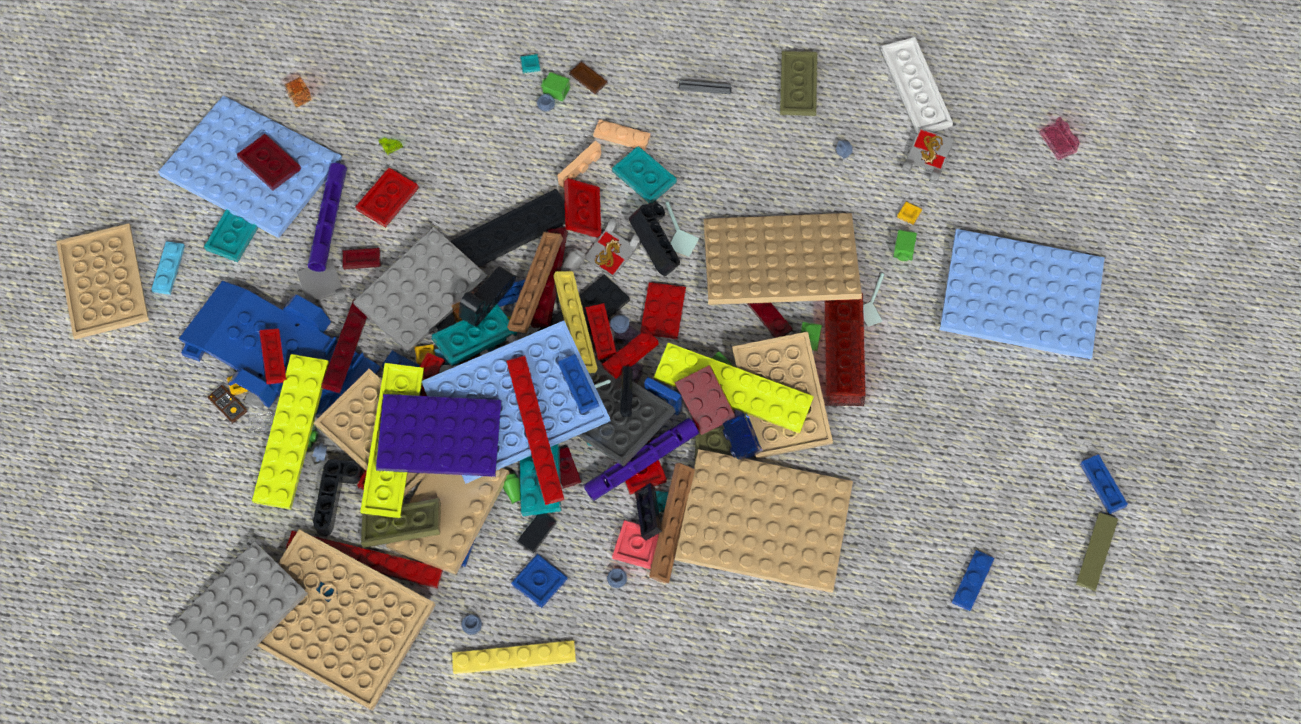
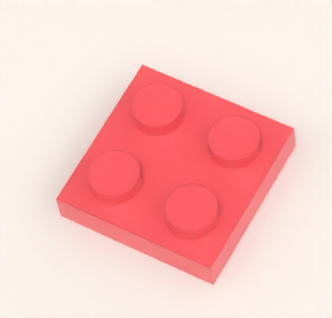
[612,520,659,569]

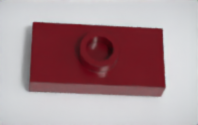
[343,248,381,270]
[560,447,582,489]

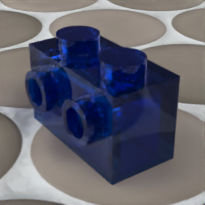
[723,414,763,460]

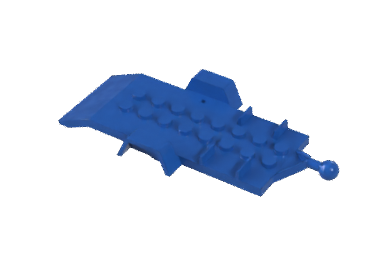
[179,281,381,418]

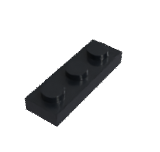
[635,483,662,541]

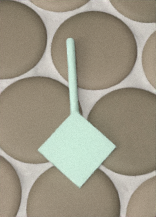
[665,201,699,257]
[858,273,884,327]

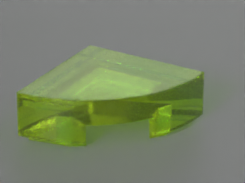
[378,138,403,155]

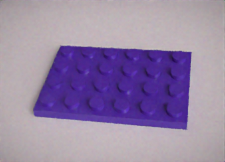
[376,394,502,477]

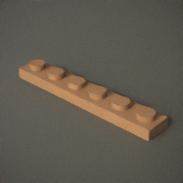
[507,232,563,333]
[649,463,695,584]

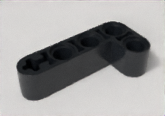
[629,203,680,276]
[459,266,516,327]
[313,459,363,536]

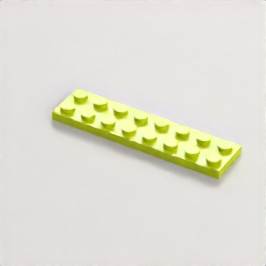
[654,343,814,434]
[252,354,329,510]
[360,363,424,518]

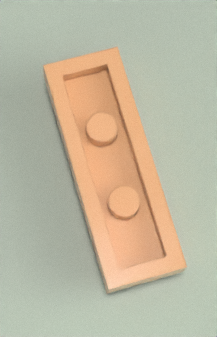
[593,119,651,151]
[557,141,601,188]

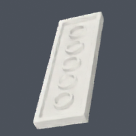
[881,37,953,133]

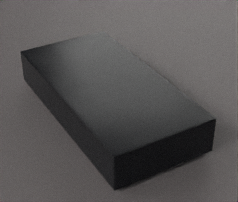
[517,514,557,554]

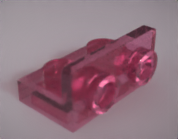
[1039,117,1079,161]

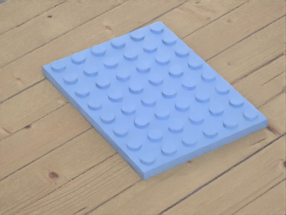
[158,96,342,238]
[940,229,1105,359]
[422,321,610,484]

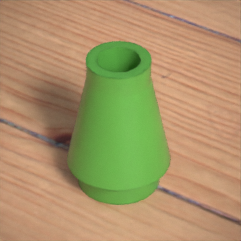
[503,474,521,504]

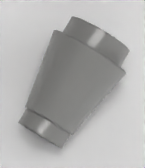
[561,248,586,272]

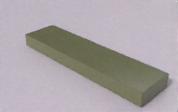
[1076,512,1118,591]

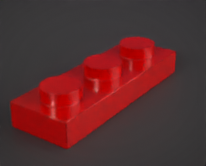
[586,303,616,360]
[259,329,286,384]
[602,329,659,379]

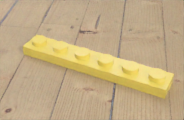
[553,271,598,373]
[452,641,576,674]

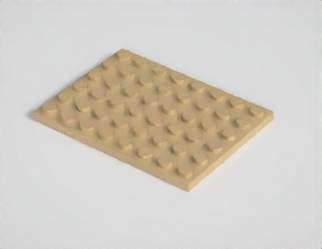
[704,213,862,305]
[675,449,853,593]
[257,529,436,711]

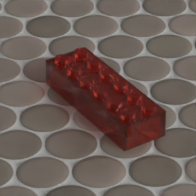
[824,293,866,406]

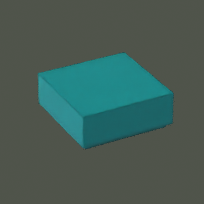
[520,54,540,73]

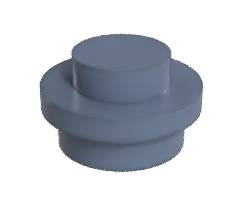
[537,94,555,111]
[836,140,852,159]
[610,315,630,333]
[313,442,327,462]
[607,568,627,588]
[461,615,482,635]

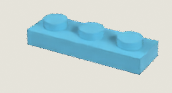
[151,241,185,295]

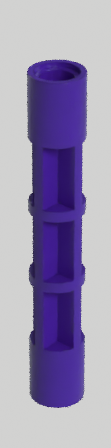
[307,163,347,272]
[583,418,699,501]

